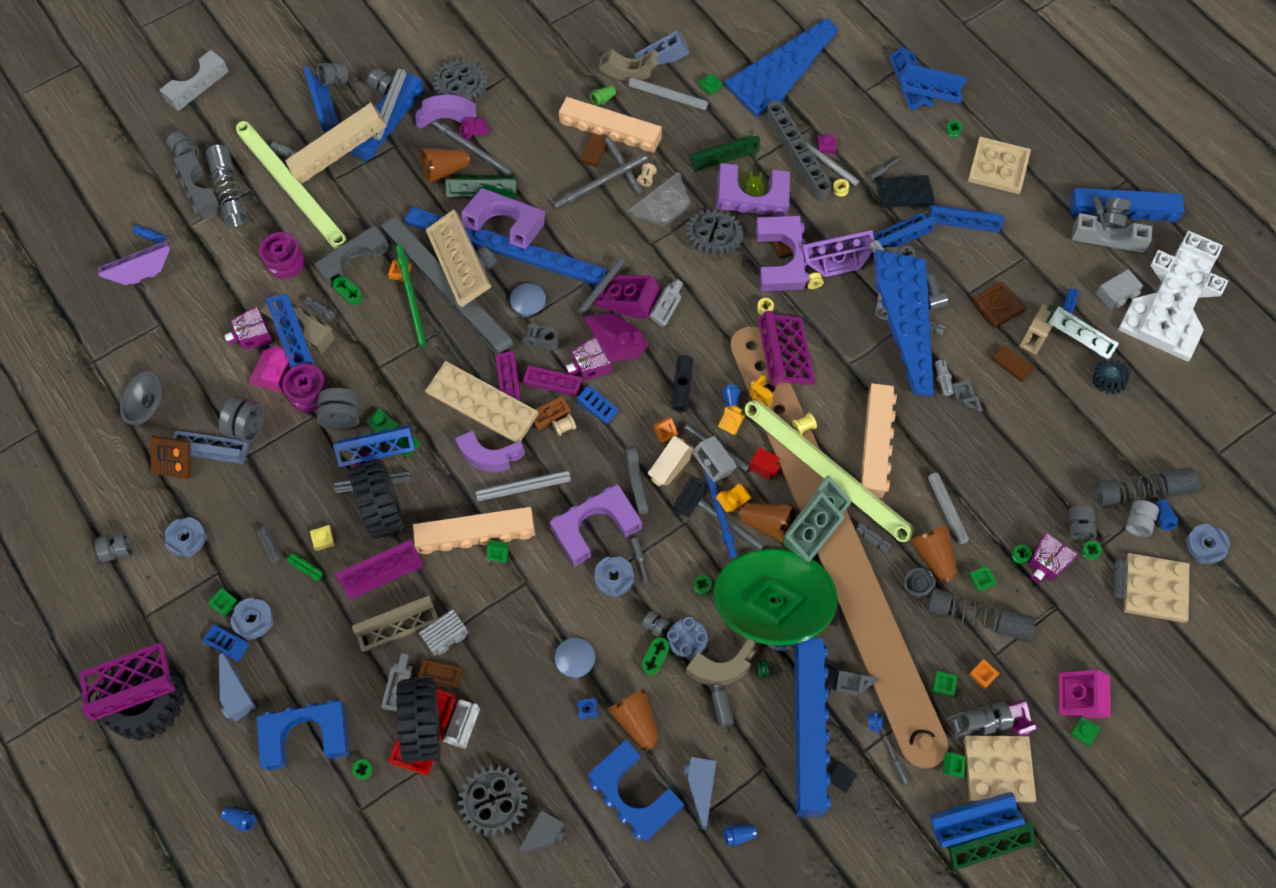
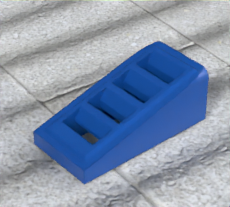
[577,385,619,425]
[202,624,249,662]

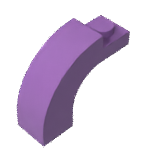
[416,95,476,129]
[455,431,525,472]

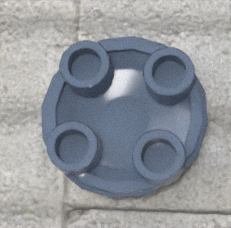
[510,284,546,317]
[667,617,708,658]
[555,637,596,679]

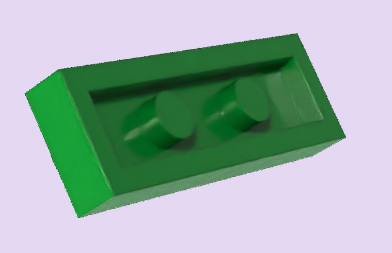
[365,409,420,458]

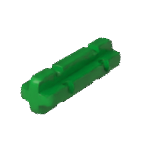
[287,553,323,581]

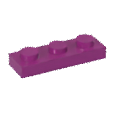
[495,351,522,402]
[523,365,582,397]

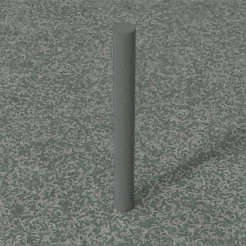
[605,137,643,195]
[577,258,625,316]
[684,424,749,472]
[697,499,765,550]

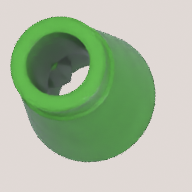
[590,86,616,106]

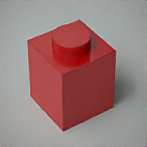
[749,447,781,480]

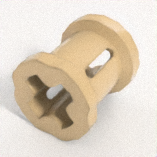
[637,163,657,187]
[552,413,576,436]

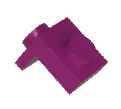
[460,117,489,141]
[1008,700,1037,736]

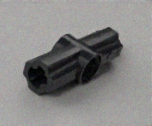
[671,355,693,413]

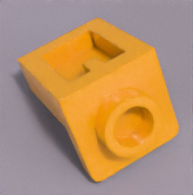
[749,375,774,407]
[718,405,746,435]
[716,484,751,512]

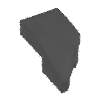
[952,380,983,413]
[834,670,879,695]

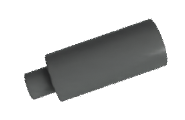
[711,684,734,727]

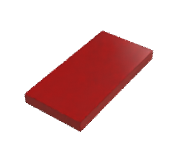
[388,688,458,776]

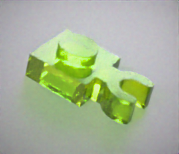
[746,171,764,197]

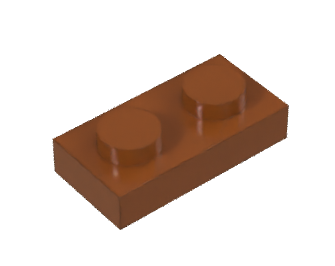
[533,396,571,431]

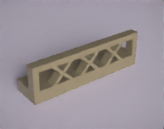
[352,596,439,653]

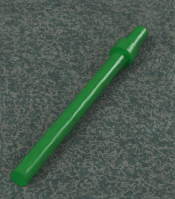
[395,245,426,347]

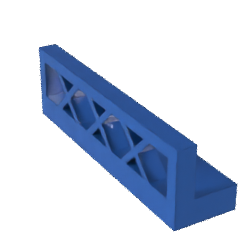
[889,47,935,111]
[898,63,966,104]
[304,66,339,132]
[929,205,1005,233]
[870,212,936,258]
[265,294,314,368]
[333,424,415,467]
[930,792,1025,848]

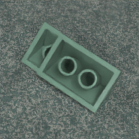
[783,475,852,562]

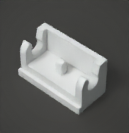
[443,700,480,749]

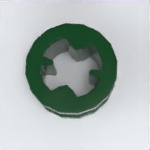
[755,659,769,679]

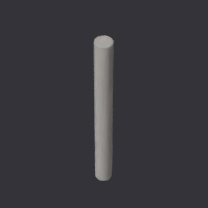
[806,142,859,186]

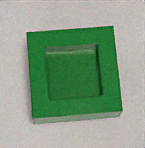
[698,73,722,96]
[487,540,509,563]
[968,566,997,593]
[208,588,238,617]
[932,671,958,698]
[1070,716,1101,747]
[943,752,966,778]

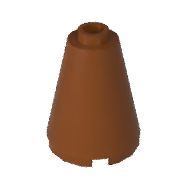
[420,148,470,183]
[739,503,796,543]
[910,525,958,583]
[608,688,659,750]

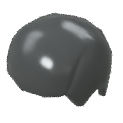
[904,568,935,598]

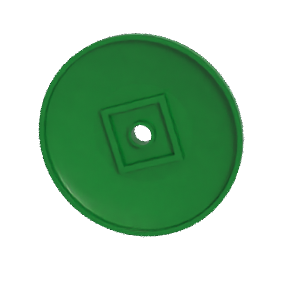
[714,549,838,645]

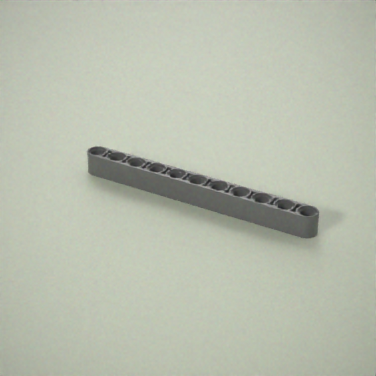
[379,216,514,354]

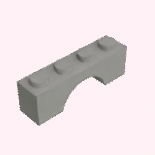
[160,50,229,111]
[1072,213,1152,253]

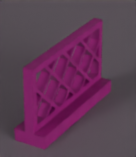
[758,310,815,385]
[335,539,424,600]
[79,642,175,721]

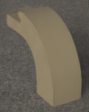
[598,49,659,81]
[686,639,756,686]

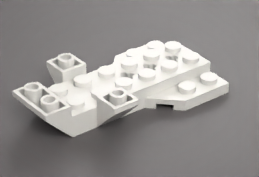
[1118,231,1228,362]

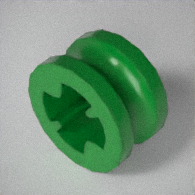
[946,120,962,138]
[1081,541,1102,561]
[1011,544,1032,565]
[693,575,712,595]
[352,759,373,780]

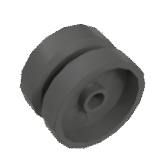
[316,388,361,430]
[219,396,265,443]

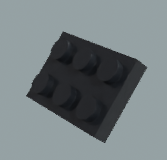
[875,175,935,208]

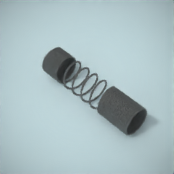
[206,145,247,226]
[1093,467,1199,507]
[927,588,1035,642]

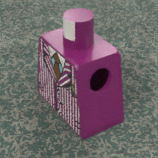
[224,306,273,350]
[565,337,612,380]
[1028,532,1078,583]

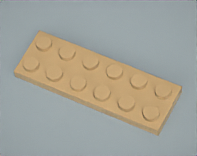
[426,210,492,307]
[425,361,539,443]

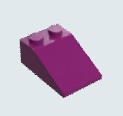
[593,275,661,318]
[585,313,648,362]

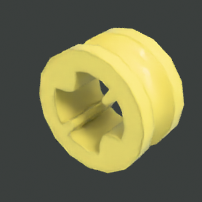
[833,179,849,196]
[807,273,824,289]
[757,298,774,316]

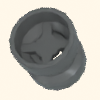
[641,610,669,638]

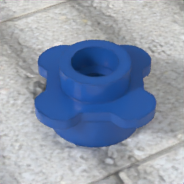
[577,698,599,720]
[868,710,883,734]

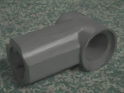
[927,273,948,311]

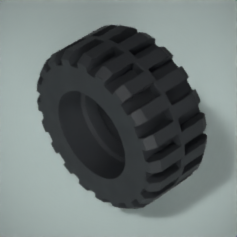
[349,459,405,539]
[95,657,185,740]
[396,677,441,763]

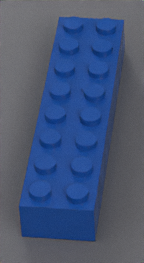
[794,638,831,818]

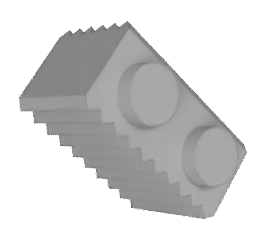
[1096,269,1143,309]
[692,436,737,482]
[418,609,468,656]

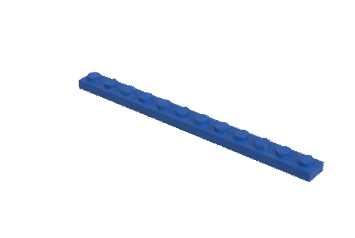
[404,207,608,286]

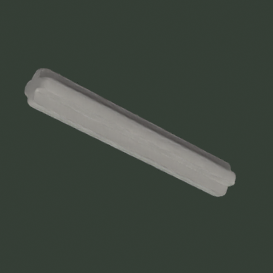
[928,472,969,544]

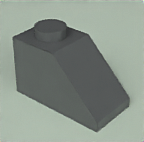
[519,810,566,854]

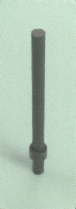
[430,120,512,175]
[553,154,648,209]

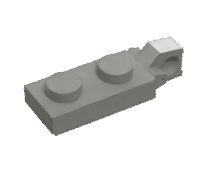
[648,279,683,327]
[381,653,413,712]

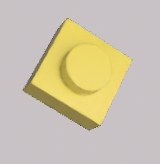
[310,525,335,551]

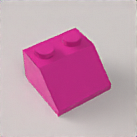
[249,346,298,393]
[1059,669,1111,719]

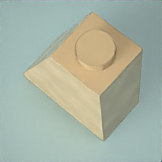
[1019,304,1052,355]
[647,436,695,486]

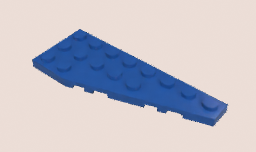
[724,18,838,118]
[874,250,934,397]

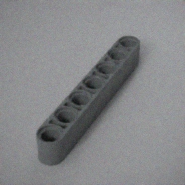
[767,100,831,201]

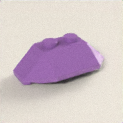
[802,230,874,277]
[98,240,170,285]

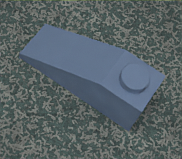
[635,30,690,65]
[219,653,258,722]
[684,757,716,829]

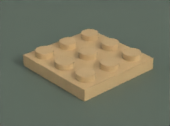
[968,137,1031,194]
[1124,553,1190,623]
[964,736,1036,803]

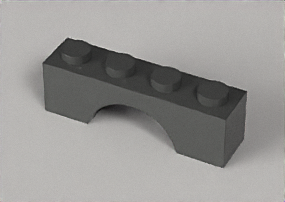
[173,150,222,219]
[315,226,390,288]

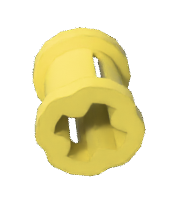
[792,412,817,435]

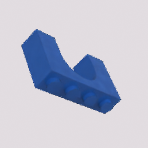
[257,699,350,771]
[588,740,684,843]

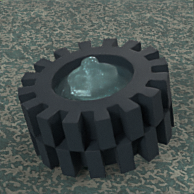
[1092,359,1130,394]

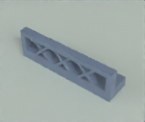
[173,430,250,464]

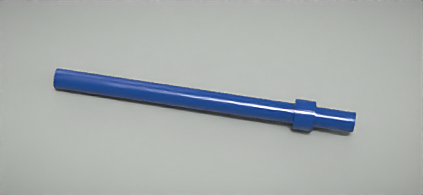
[704,470,737,558]

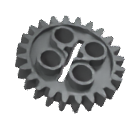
[433,58,488,102]
[685,209,743,257]
[458,765,528,838]

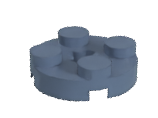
[164,517,207,558]
[1186,524,1230,564]
[594,556,634,598]
[231,598,274,640]

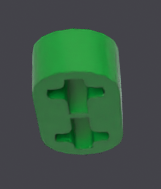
[333,276,363,306]
[642,638,669,676]

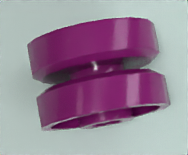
[259,232,305,279]
[282,364,329,412]

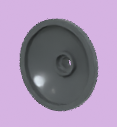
[120,371,163,425]

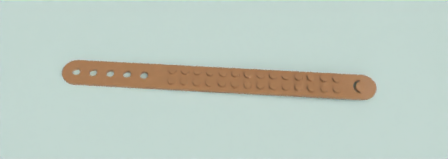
[731,327,948,769]

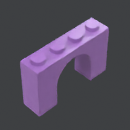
[716,163,790,217]
[462,188,545,249]
[756,216,809,291]
[550,484,642,567]

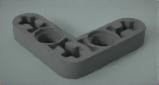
[625,446,648,515]

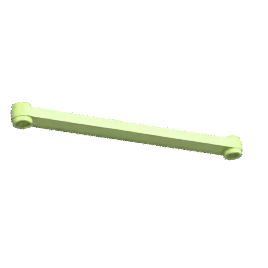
[236,121,348,250]
[745,400,914,542]

